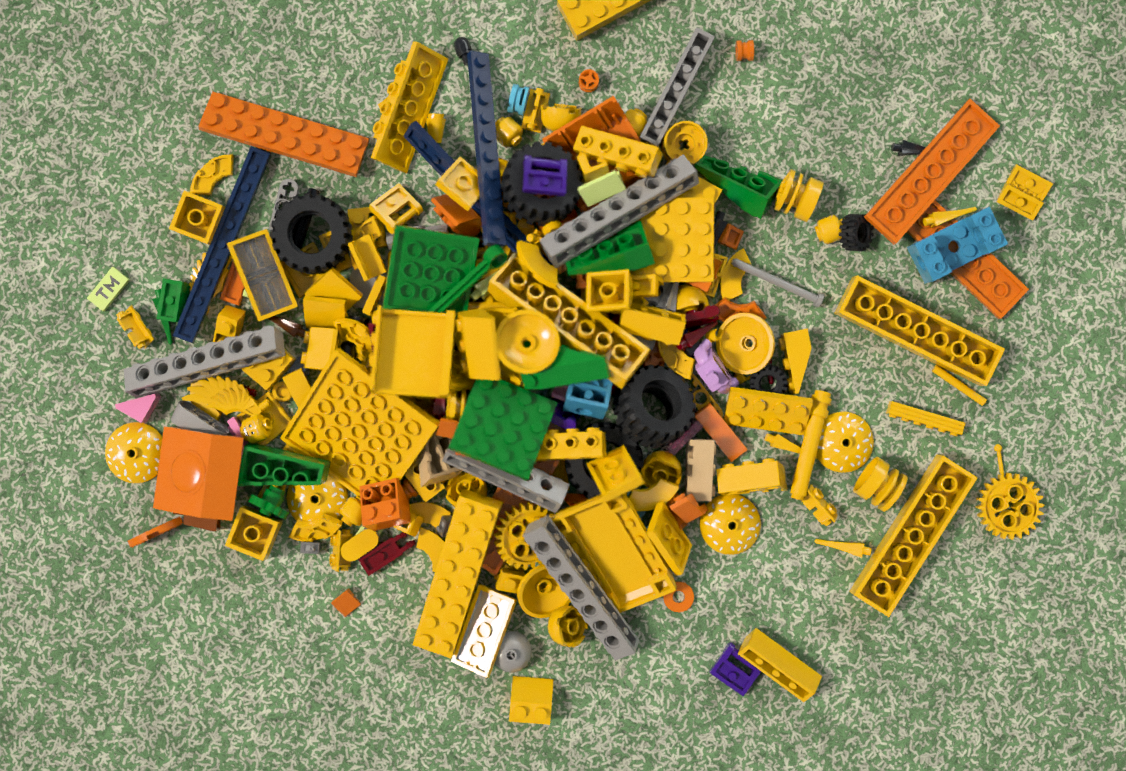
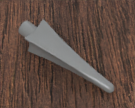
[657,282,679,312]

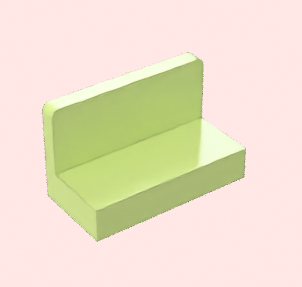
[578,171,626,207]

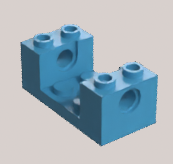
[907,206,1008,284]
[562,378,612,419]

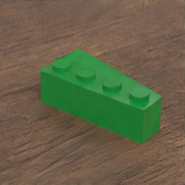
[237,443,331,486]

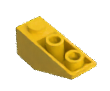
[213,305,246,374]
[778,328,812,394]

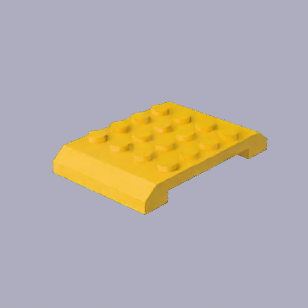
[549,493,677,613]

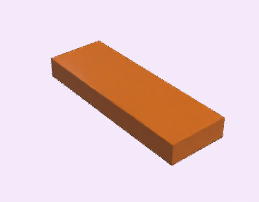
[695,402,748,462]

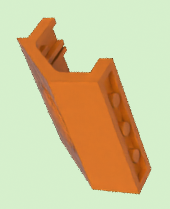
[542,96,643,212]
[153,426,244,521]

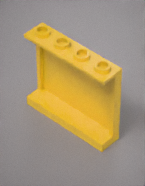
[367,306,456,399]

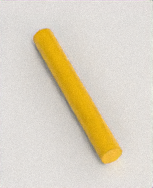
[932,365,987,406]

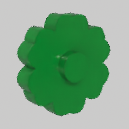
[248,485,289,520]

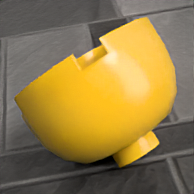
[541,103,582,132]
[676,284,710,314]
[640,450,682,487]
[446,472,487,507]
[547,605,588,648]

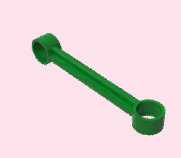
[427,245,508,313]

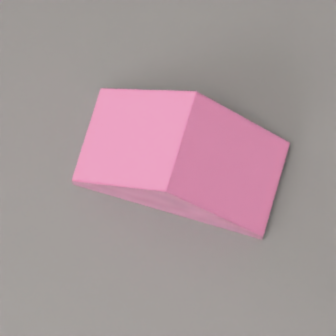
[115,394,161,423]

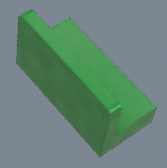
[156,279,191,323]

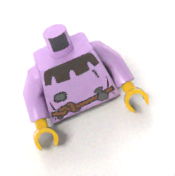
[694,329,750,394]

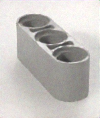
[171,400,230,436]

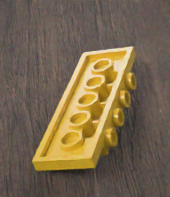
[371,41,448,174]

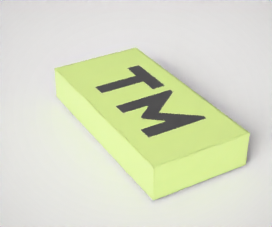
[87,267,130,312]

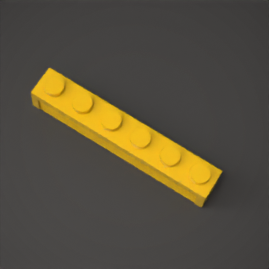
[886,401,966,437]

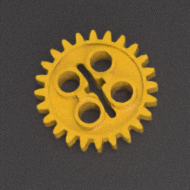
[975,473,1044,540]
[493,502,553,570]

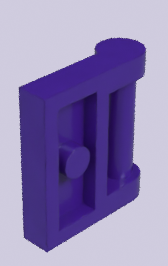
[522,155,567,196]
[548,397,581,429]
[709,642,761,696]

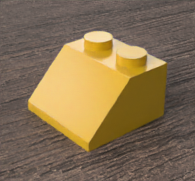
[586,270,633,313]
[300,327,338,371]
[509,676,553,725]

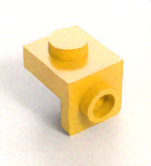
[495,567,525,594]

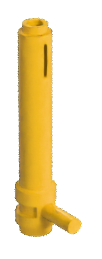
[790,390,832,501]

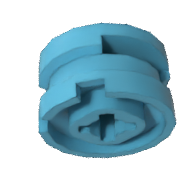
[507,84,530,116]

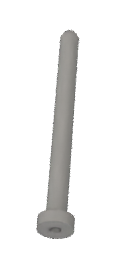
[731,258,824,308]

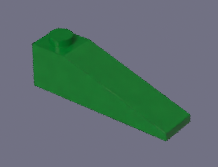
[694,155,782,219]
[566,220,655,275]
[521,341,610,389]

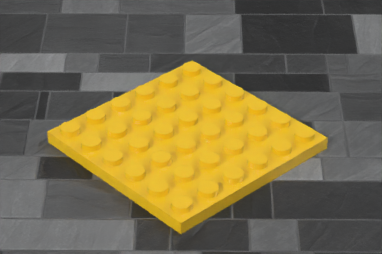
[280,347,439,497]

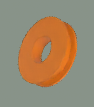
[663,582,694,612]

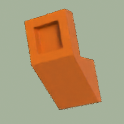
[669,493,709,523]

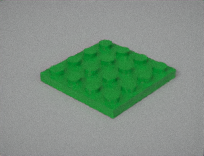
[382,224,479,319]
[448,379,557,481]

